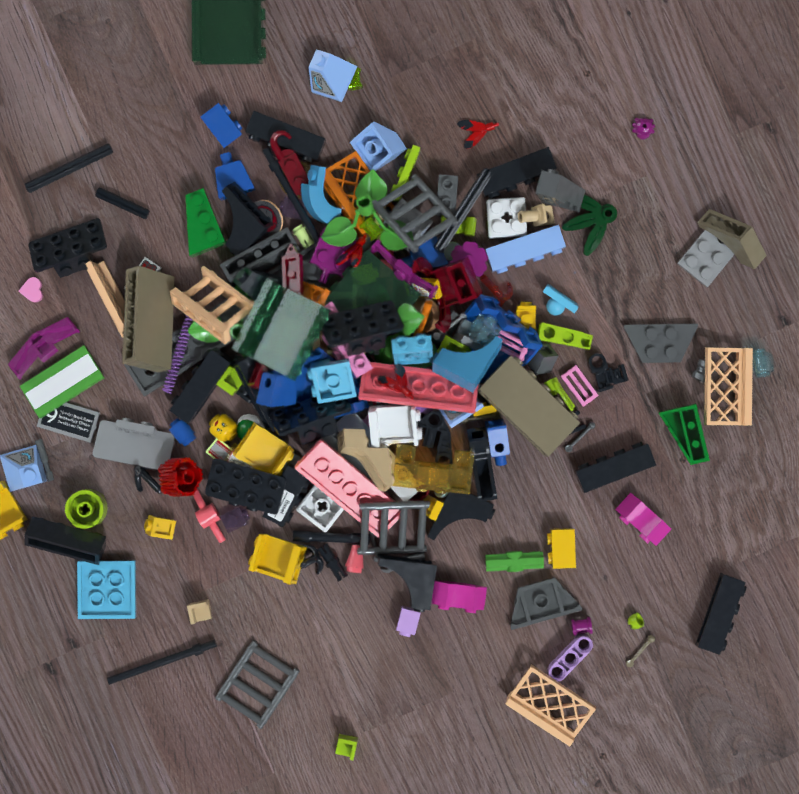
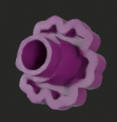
[449,241,488,277]

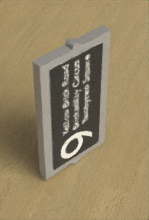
[37,402,100,443]

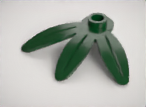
[562,194,617,256]

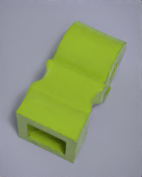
[441,215,477,237]

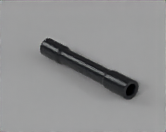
[293,530,370,545]

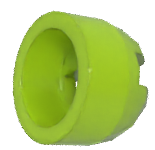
[628,613,644,630]

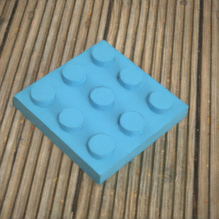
[77,560,136,619]

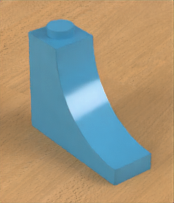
[431,336,503,393]

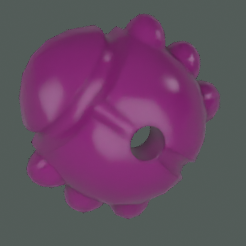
[632,118,655,140]

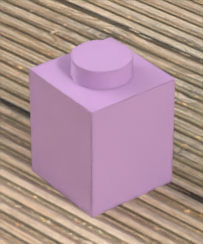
[396,606,421,637]

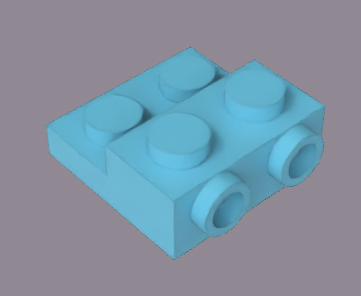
[391,334,433,365]
[307,359,357,404]

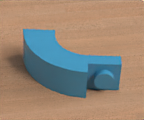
[301,165,342,225]

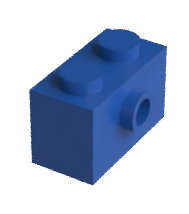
[201,103,243,148]

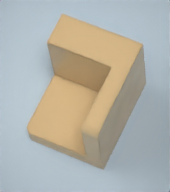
[187,599,212,625]

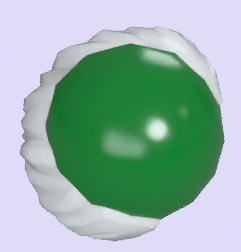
[236,414,265,440]

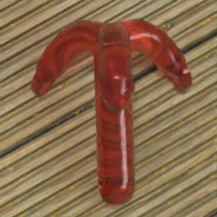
[480,274,513,307]

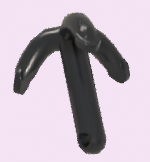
[134,466,162,494]
[300,544,324,575]

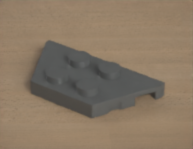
[623,324,698,363]
[510,577,582,630]

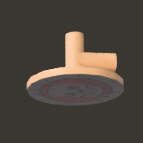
[255,200,283,237]

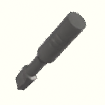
[35,439,54,482]

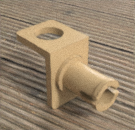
[518,204,554,226]

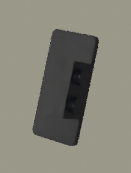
[28,218,107,278]
[318,300,404,356]
[268,396,352,446]
[205,458,287,515]

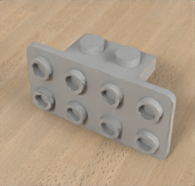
[93,418,175,470]

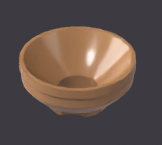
[414,297,439,333]

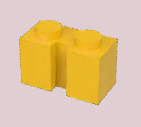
[547,528,576,569]

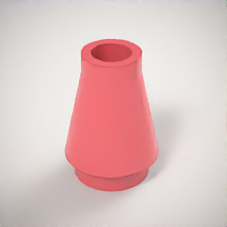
[345,545,364,574]

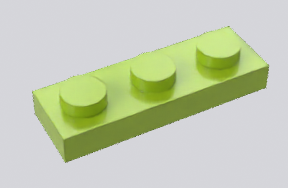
[390,145,420,203]

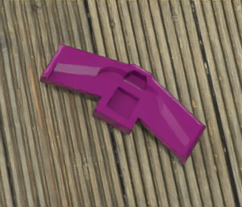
[371,240,438,299]
[8,317,80,380]

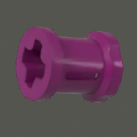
[571,617,593,636]

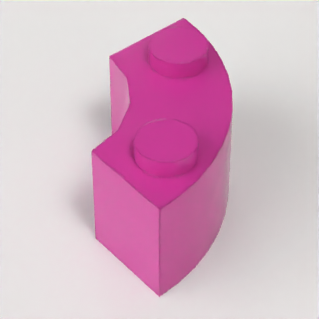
[615,493,671,546]
[431,581,487,613]

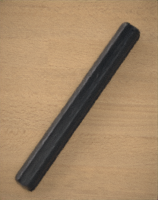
[25,143,113,193]
[434,168,493,253]

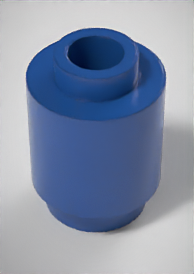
[169,418,197,447]

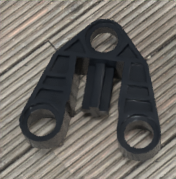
[398,411,452,470]

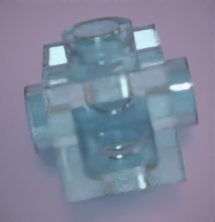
[468,313,502,346]

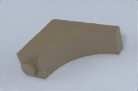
[697,209,767,269]

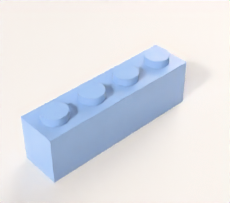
[485,225,566,274]

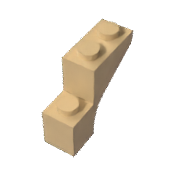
[337,429,394,491]

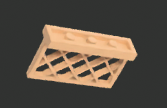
[85,261,125,338]
[704,347,753,426]
[505,665,596,746]

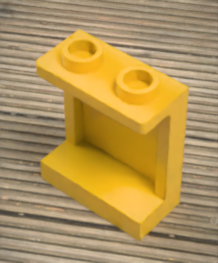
[233,422,294,476]
[0,481,28,540]
[248,534,307,585]

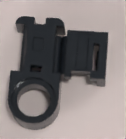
[588,353,629,392]

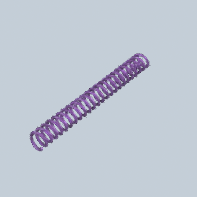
[162,315,193,394]

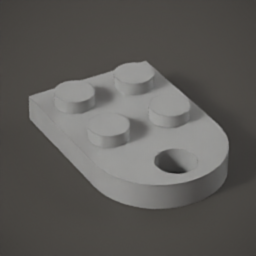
[677,230,734,288]

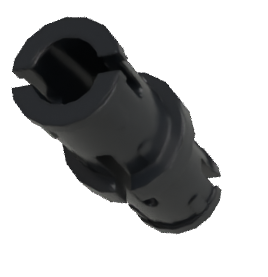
[317,543,348,582]

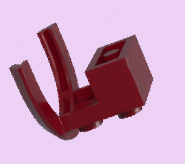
[412,257,483,333]

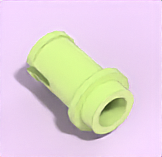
[292,224,314,250]

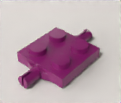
[309,227,357,284]

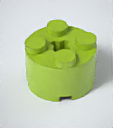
[65,489,108,529]

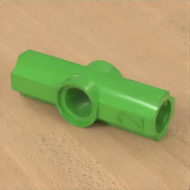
[485,551,544,572]

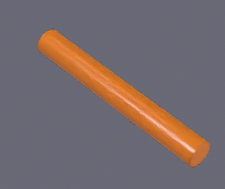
[413,300,433,337]

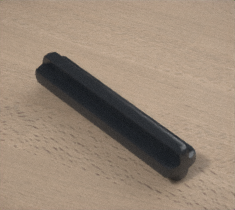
[95,187,150,219]

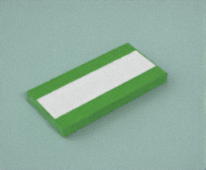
[20,345,105,419]

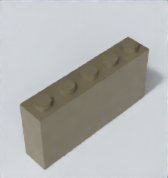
[122,266,174,372]
[478,356,580,457]

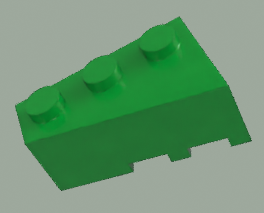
[185,188,226,258]
[658,403,710,465]

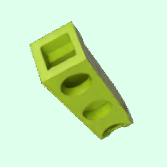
[537,323,593,350]

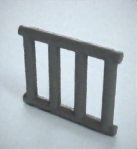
[372,174,459,253]
[357,501,430,555]
[215,640,300,729]

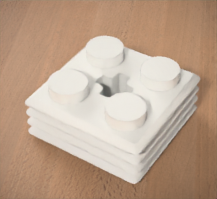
[486,197,527,239]
[296,485,344,532]

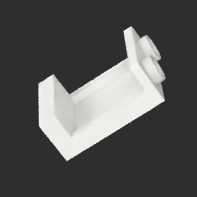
[368,404,422,448]

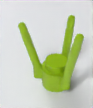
[544,377,575,411]

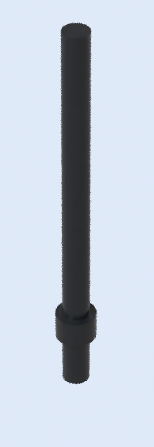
[262,147,320,244]
[107,640,217,685]

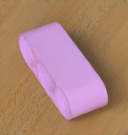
[547,634,593,681]

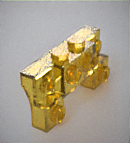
[393,444,474,494]

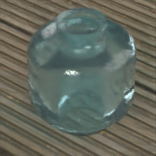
[752,349,775,378]

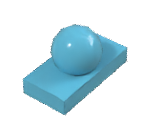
[543,284,579,316]

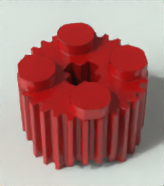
[158,457,203,497]

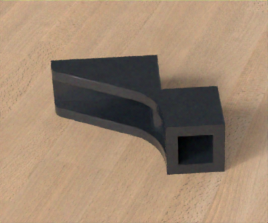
[467,427,497,502]

